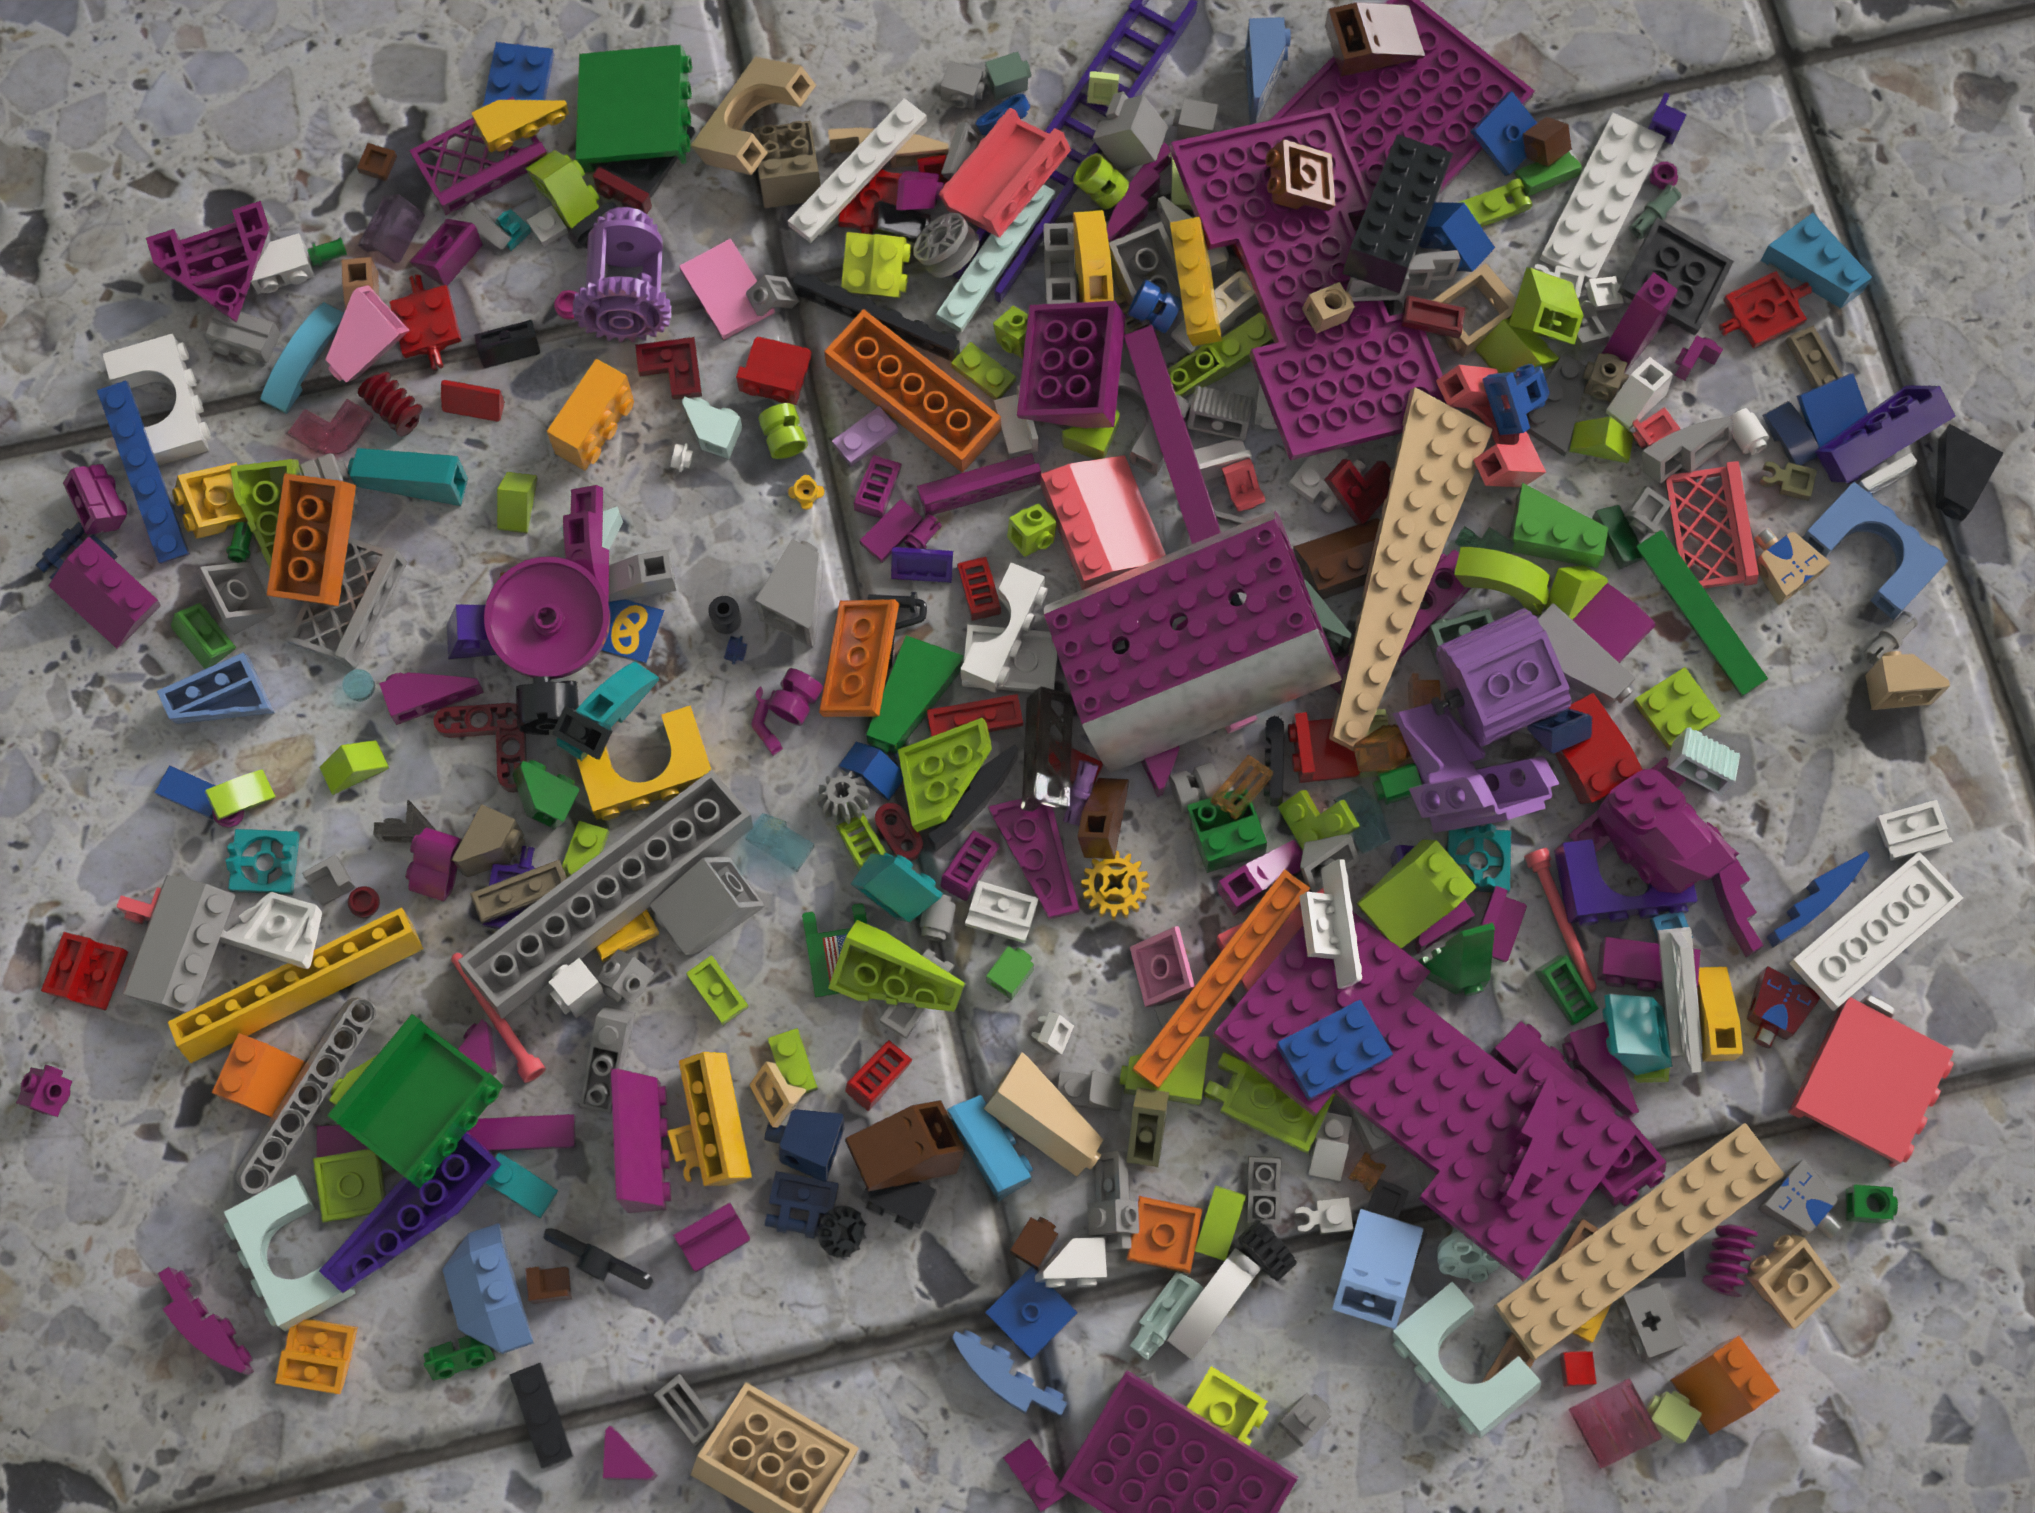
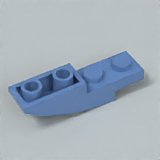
[952,1330,1067,1417]

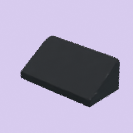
[474,320,540,368]

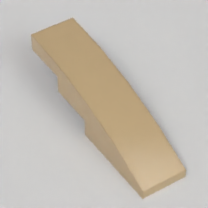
[828,128,949,168]

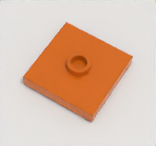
[1126,1196,1202,1274]

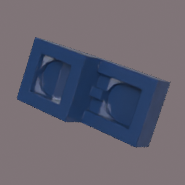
[1762,401,1820,465]

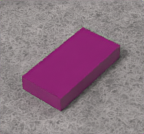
[859,499,923,563]

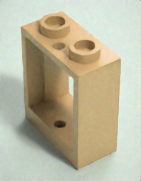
[1432,263,1516,358]

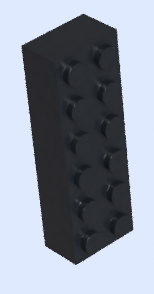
[1342,134,1453,294]

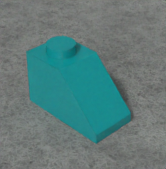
[485,1152,558,1219]

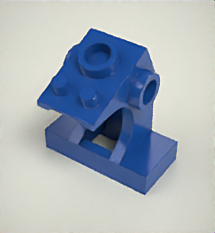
[1482,364,1550,435]

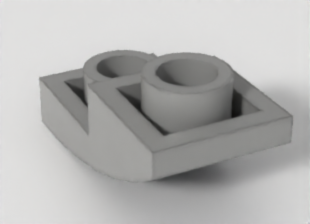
[1247,1156,1281,1224]

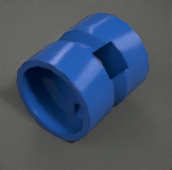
[1127,279,1182,334]

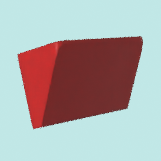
[441,380,505,422]

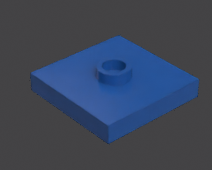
[1470,91,1537,176]
[985,1266,1078,1360]

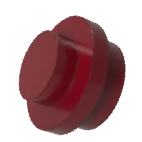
[348,886,380,918]

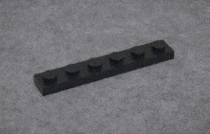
[793,272,960,362]

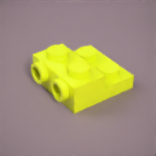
[841,232,911,298]
[1187,1366,1269,1445]

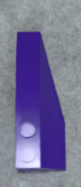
[319,1132,502,1293]

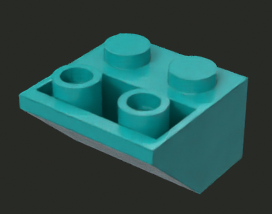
[851,853,943,922]
[1602,994,1673,1075]

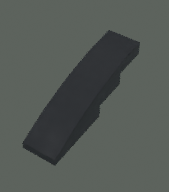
[928,744,1018,851]

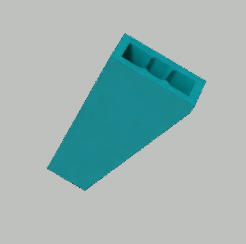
[348,448,468,506]

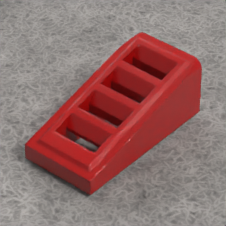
[957,556,1001,621]
[845,1040,913,1111]

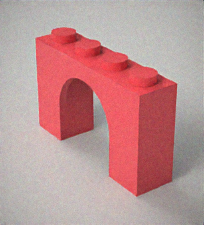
[1436,365,1546,487]

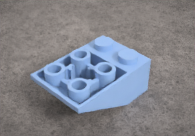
[1332,1209,1424,1329]

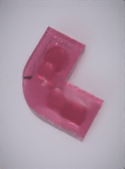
[288,399,374,455]

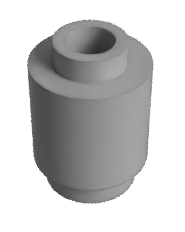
[919,895,956,942]

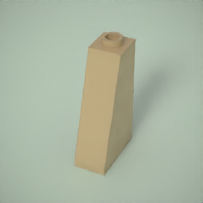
[983,1053,1104,1177]

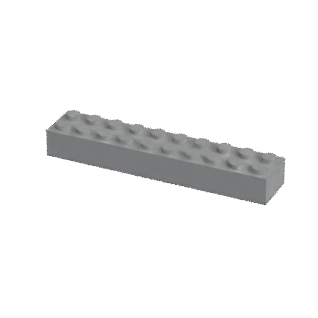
[458,770,753,1019]

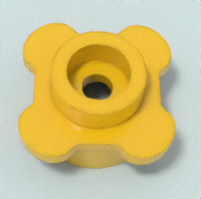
[788,475,825,510]

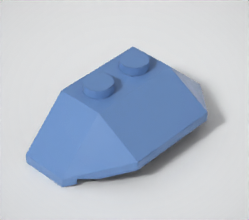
[442,1223,534,1354]

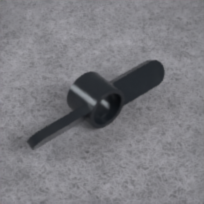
[543,1228,653,1290]

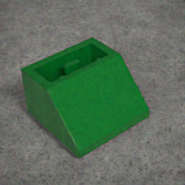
[512,760,580,830]
[1187,786,1267,873]

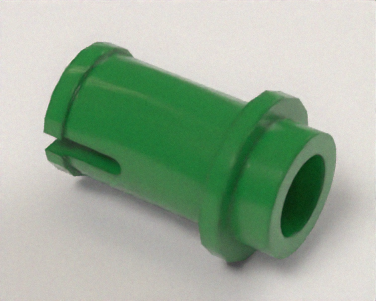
[307,237,347,267]
[226,522,253,563]

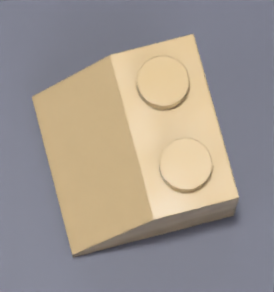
[1865,651,1950,710]

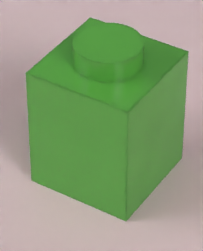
[986,946,1034,1000]

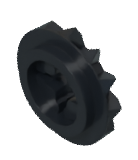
[818,1206,867,1258]

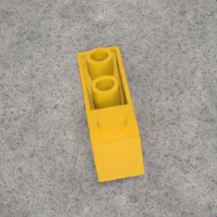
[471,100,569,153]
[1697,967,1743,1062]

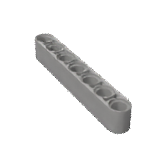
[236,998,376,1194]

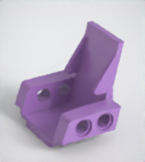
[1393,703,1559,833]

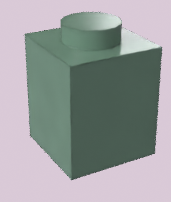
[985,51,1031,101]

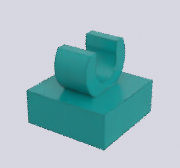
[495,209,532,251]

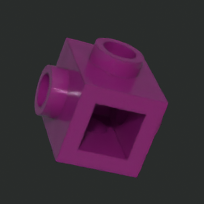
[16,1065,73,1117]

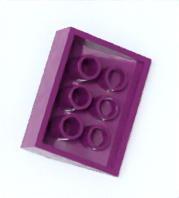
[1017,301,1126,428]
[611,1068,672,1213]

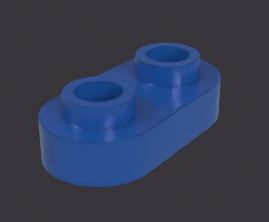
[976,94,1030,136]

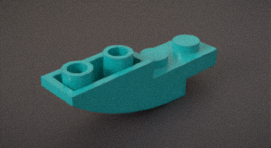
[556,661,659,761]

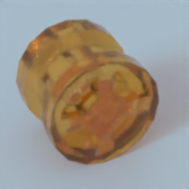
[1348,1151,1387,1193]

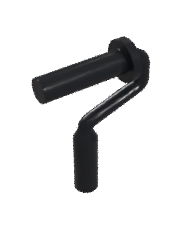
[868,592,927,669]

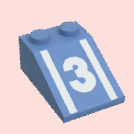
[1245,17,1291,125]

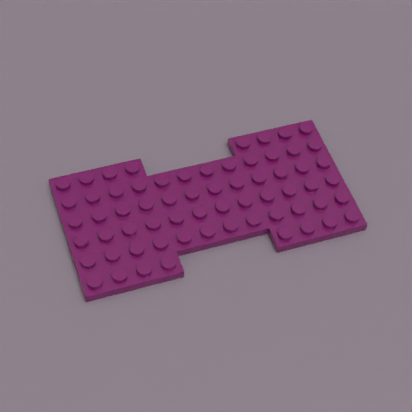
[1169,107,1457,461]
[1213,911,1638,1282]

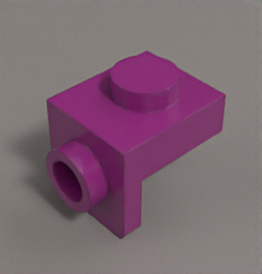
[1675,335,1723,381]

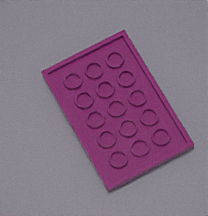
[1059,1370,1299,1513]

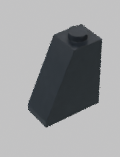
[1935,424,2004,522]

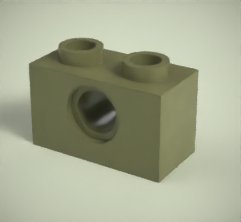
[1126,1087,1169,1167]

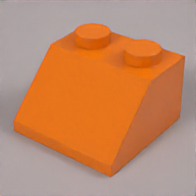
[212,1033,305,1118]

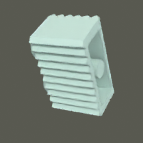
[1667,727,1740,796]

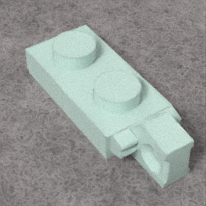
[1130,1271,1204,1360]

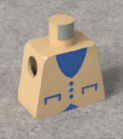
[1754,528,1830,605]

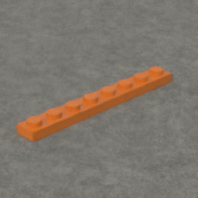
[1132,869,1310,1089]

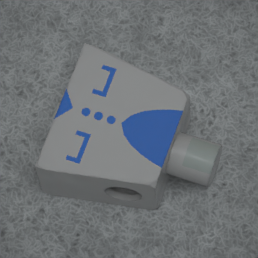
[1758,1159,1843,1239]

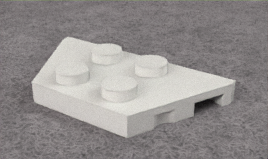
[219,892,322,969]

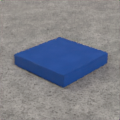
[1796,373,1868,447]

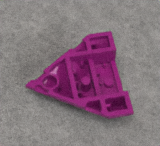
[146,201,270,323]

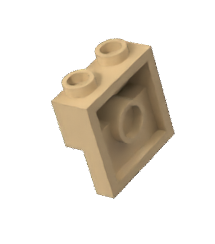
[1746,1234,1841,1330]

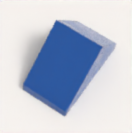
[838,741,903,801]

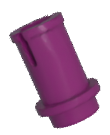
[904,514,942,549]

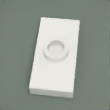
[1858,453,1917,494]

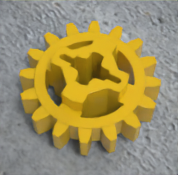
[1081,851,1150,920]

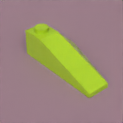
[230,459,300,568]
[828,920,965,1012]

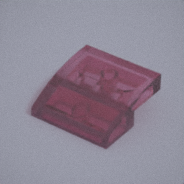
[1568,1378,1662,1469]

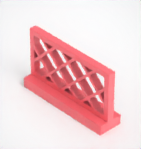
[1665,461,1759,589]

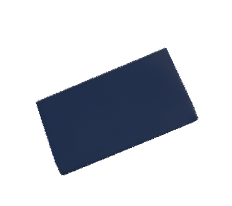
[1527,708,1592,754]

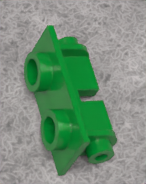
[424,1335,496,1381]

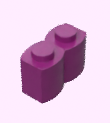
[405,827,462,902]

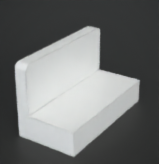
[994,385,1038,458]
[1194,439,1252,481]

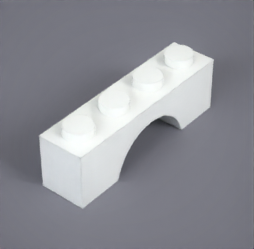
[961,563,1048,693]

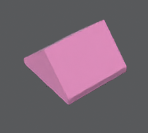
[1130,927,1195,1007]

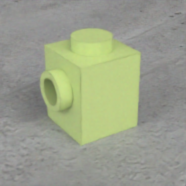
[1645,1391,1702,1444]

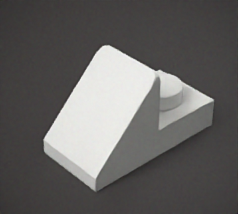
[1308,1112,1352,1182]

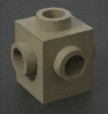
[1582,353,1629,402]

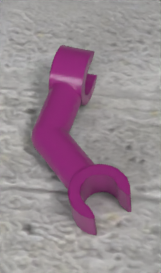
[751,686,783,756]

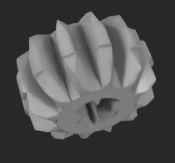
[817,770,871,824]

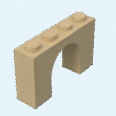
[691,57,816,175]

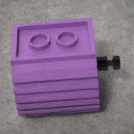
[1431,608,1571,747]

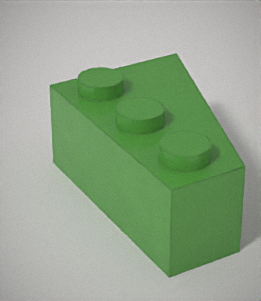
[1508,483,1608,568]

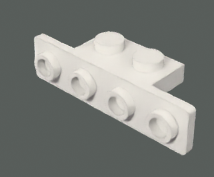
[1299,859,1362,989]

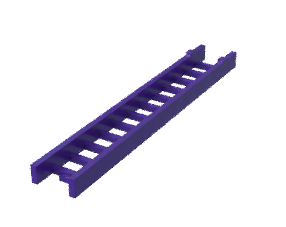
[953,0,1198,303]

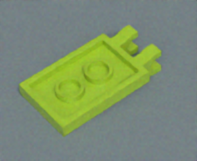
[1204,1052,1335,1154]

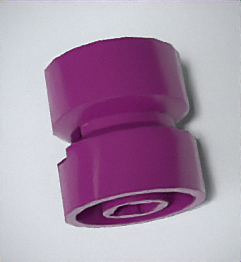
[767,668,823,726]

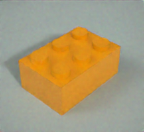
[547,358,634,471]

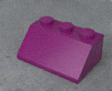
[48,537,161,649]

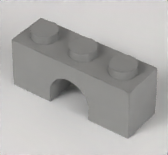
[1043,223,1077,304]

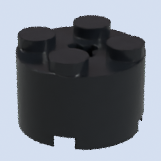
[515,676,579,735]

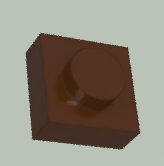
[357,143,397,181]

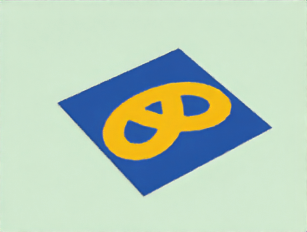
[601,599,664,663]

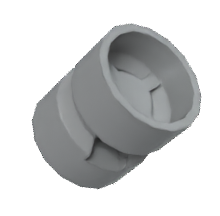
[1169,762,1223,814]

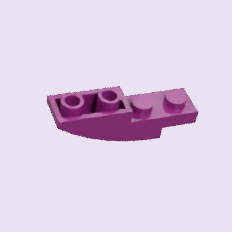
[563,485,609,603]
[1499,1077,1558,1209]
[158,1266,254,1375]

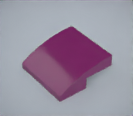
[1573,583,1656,663]

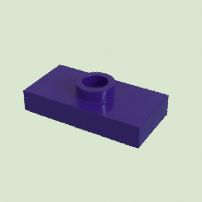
[891,547,953,583]

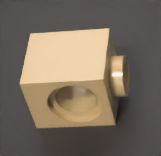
[1302,282,1354,334]

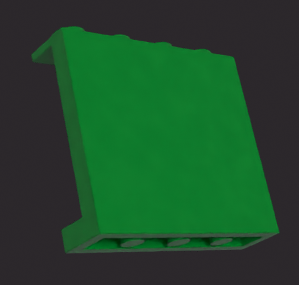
[575,44,693,173]
[327,1014,504,1189]

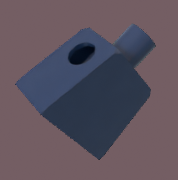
[764,1109,844,1182]

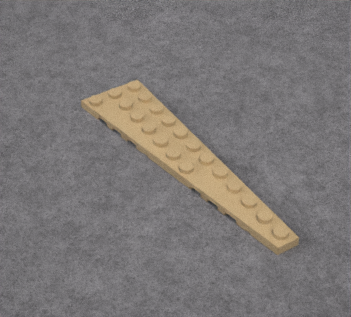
[1329,387,1493,752]

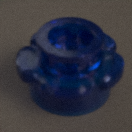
[724,636,748,665]

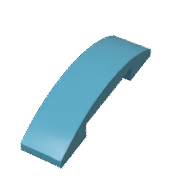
[260,302,344,414]

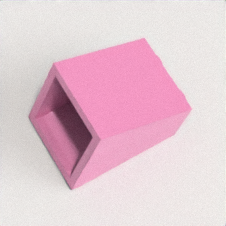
[325,285,410,383]

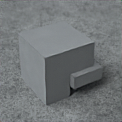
[1093,92,1168,171]

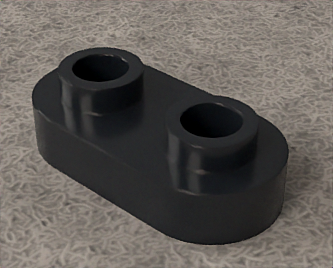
[568,202,618,249]

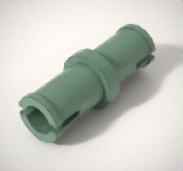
[1629,185,1682,239]

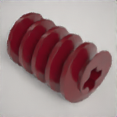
[357,372,423,437]

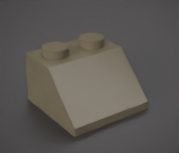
[452,804,525,877]

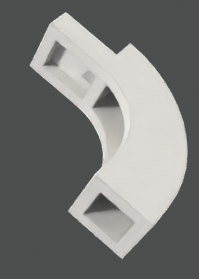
[1167,1248,1261,1360]

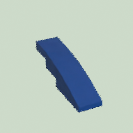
[1766,851,1870,948]

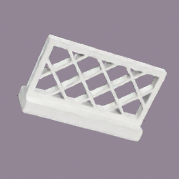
[1657,927,1703,1073]

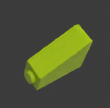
[1119,1036,1210,1105]

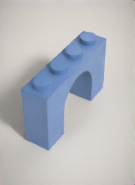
[1802,482,1948,620]

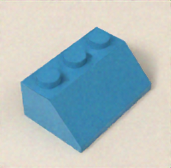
[947,1095,1033,1202]

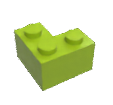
[525,150,600,229]

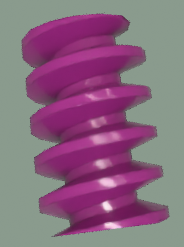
[1702,1224,1758,1297]

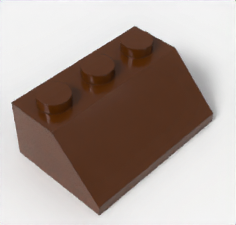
[1293,518,1380,600]

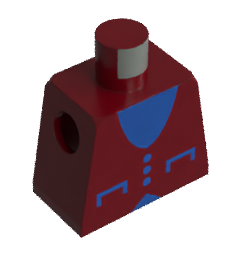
[1747,966,1821,1048]

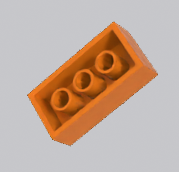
[267,473,356,606]

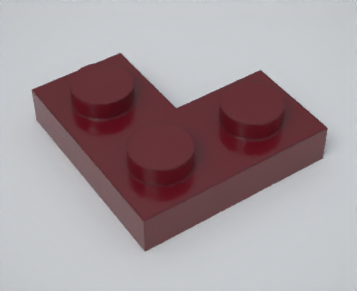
[635,337,702,400]
[1324,459,1391,525]

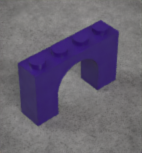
[1554,839,1698,926]

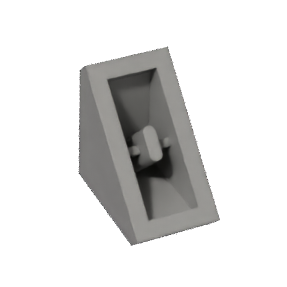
[1300,834,1360,893]

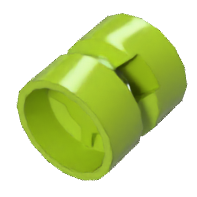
[1073,153,1129,210]
[758,403,808,459]

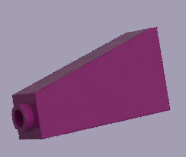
[1601,272,1678,373]

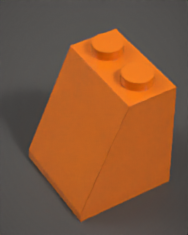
[1670,1335,1780,1435]

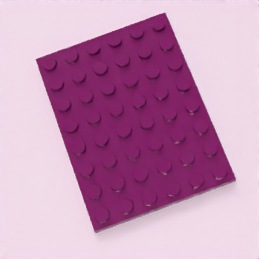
[1271,0,1535,232]

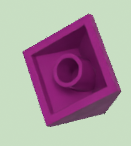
[409,219,483,286]

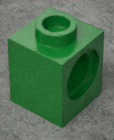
[1846,1184,1898,1224]

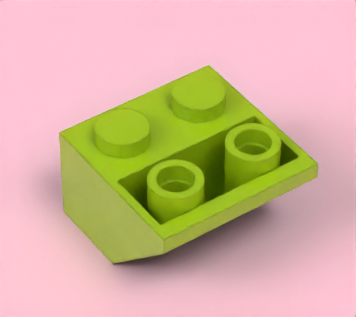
[1509,267,1583,345]

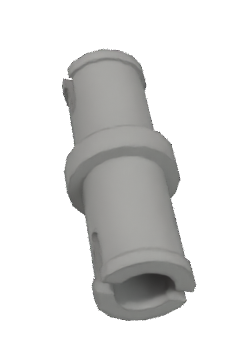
[1863,611,1918,665]

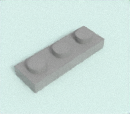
[1095,1151,1131,1252]

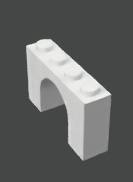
[103,333,211,466]

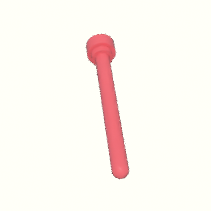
[1524,848,1596,993]
[451,953,546,1083]

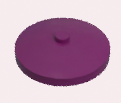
[484,556,610,679]

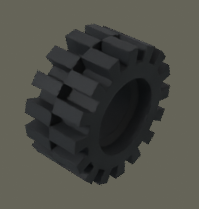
[1238,1220,1297,1282]

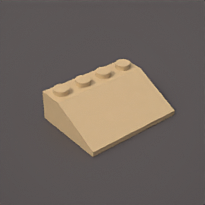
[691,1382,859,1513]

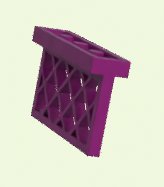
[409,97,547,216]

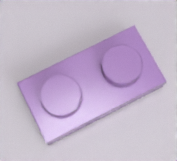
[832,406,898,467]

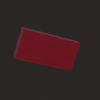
[1401,295,1465,339]

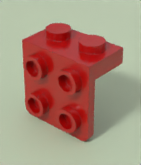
[736,337,811,405]
[1288,712,1360,783]

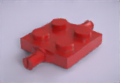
[838,169,902,235]
[1718,271,1812,349]
[389,274,462,370]

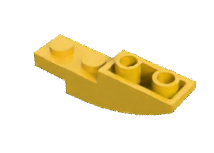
[1073,210,1114,302]

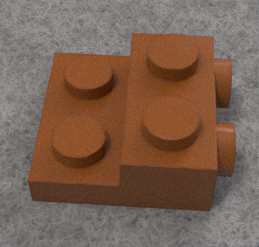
[1265,139,1335,211]

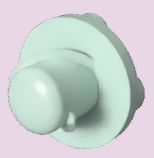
[1437,1228,1501,1283]

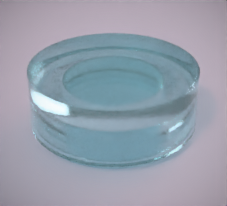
[343,669,375,702]

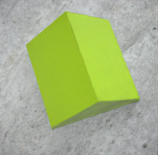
[1475,318,1559,373]

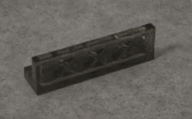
[1021,686,1073,812]

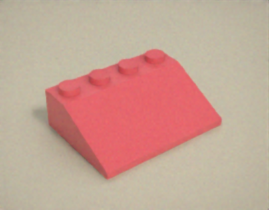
[1041,455,1166,590]

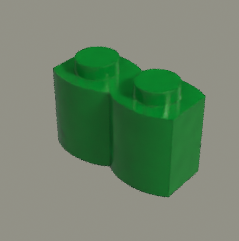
[1372,763,1422,805]

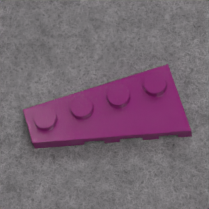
[988,792,1080,920]

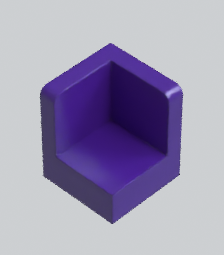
[1648,92,1686,145]

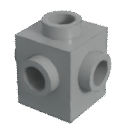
[597,949,654,1004]

